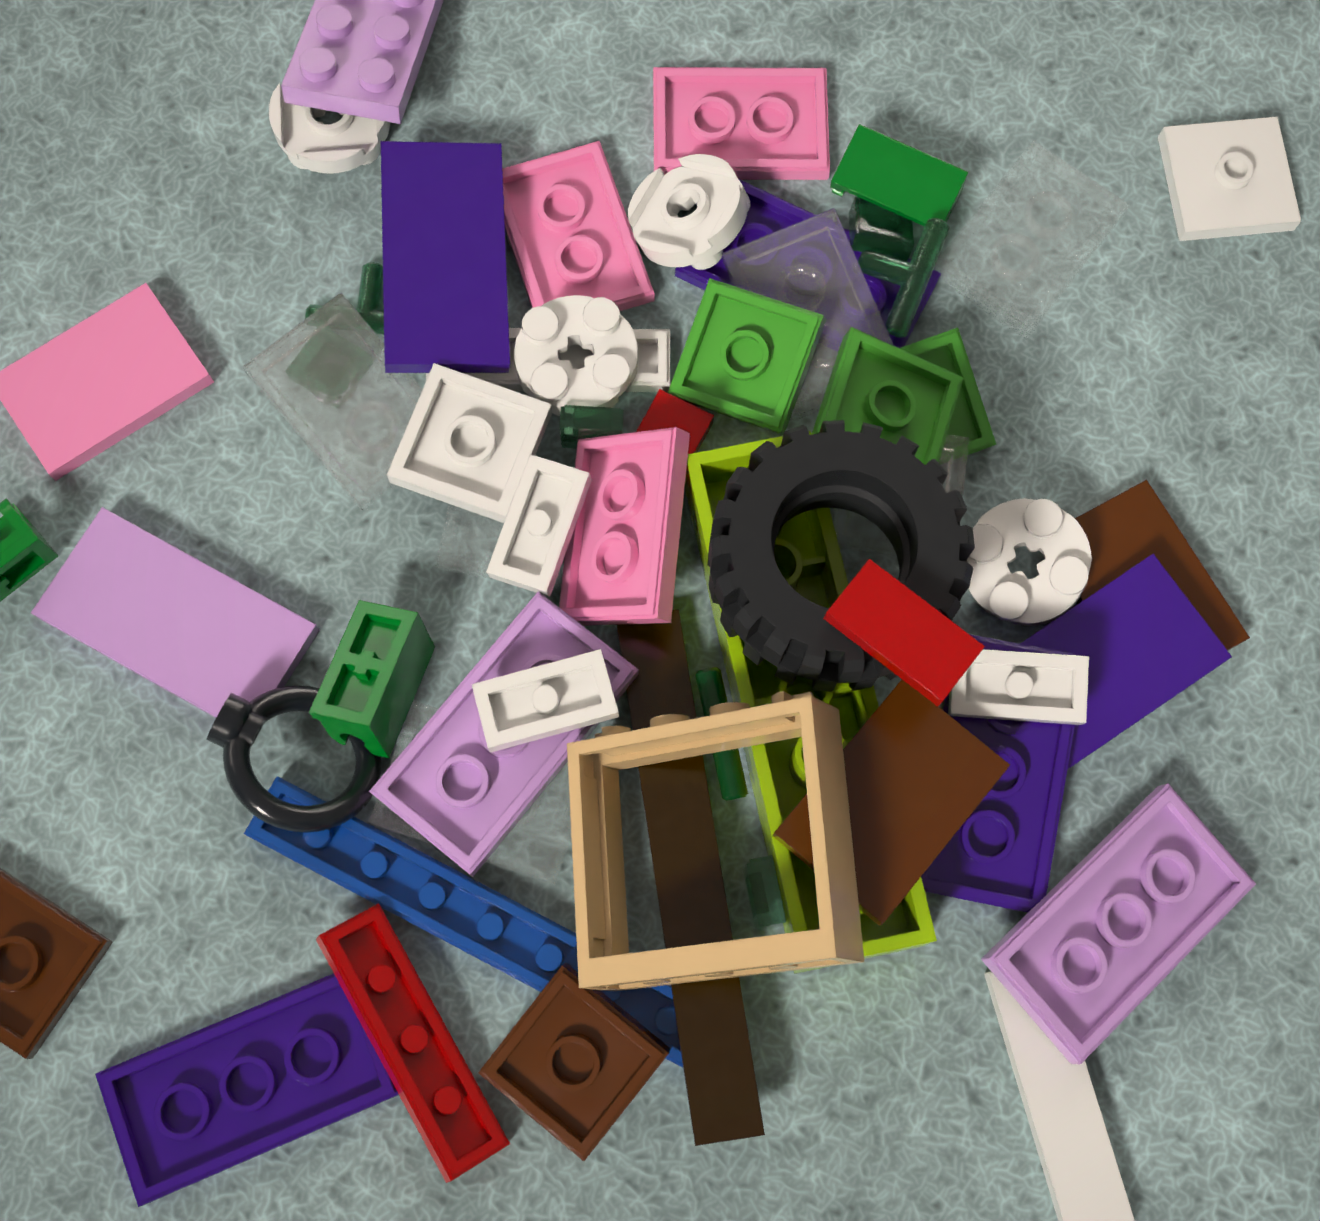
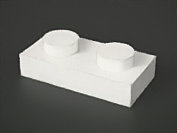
[486,454,592,597]
[471,649,619,752]
[948,649,1089,725]

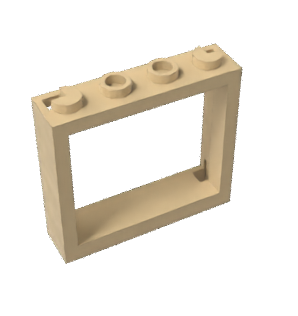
[567,691,864,991]

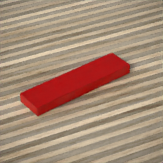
[316,903,510,1183]

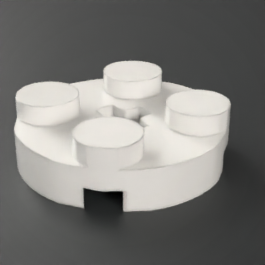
[269,83,390,174]
[628,154,750,270]
[514,295,638,419]
[967,498,1092,626]

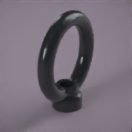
[207,685,382,833]

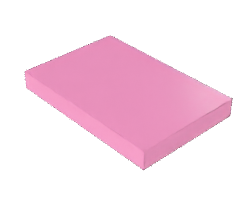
[653,67,830,180]
[502,141,655,311]
[0,283,214,481]
[559,427,690,626]

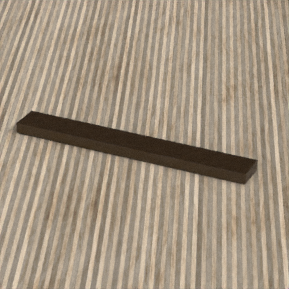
[617,609,765,1146]

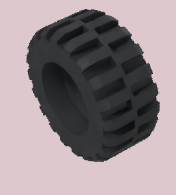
[707,420,975,692]

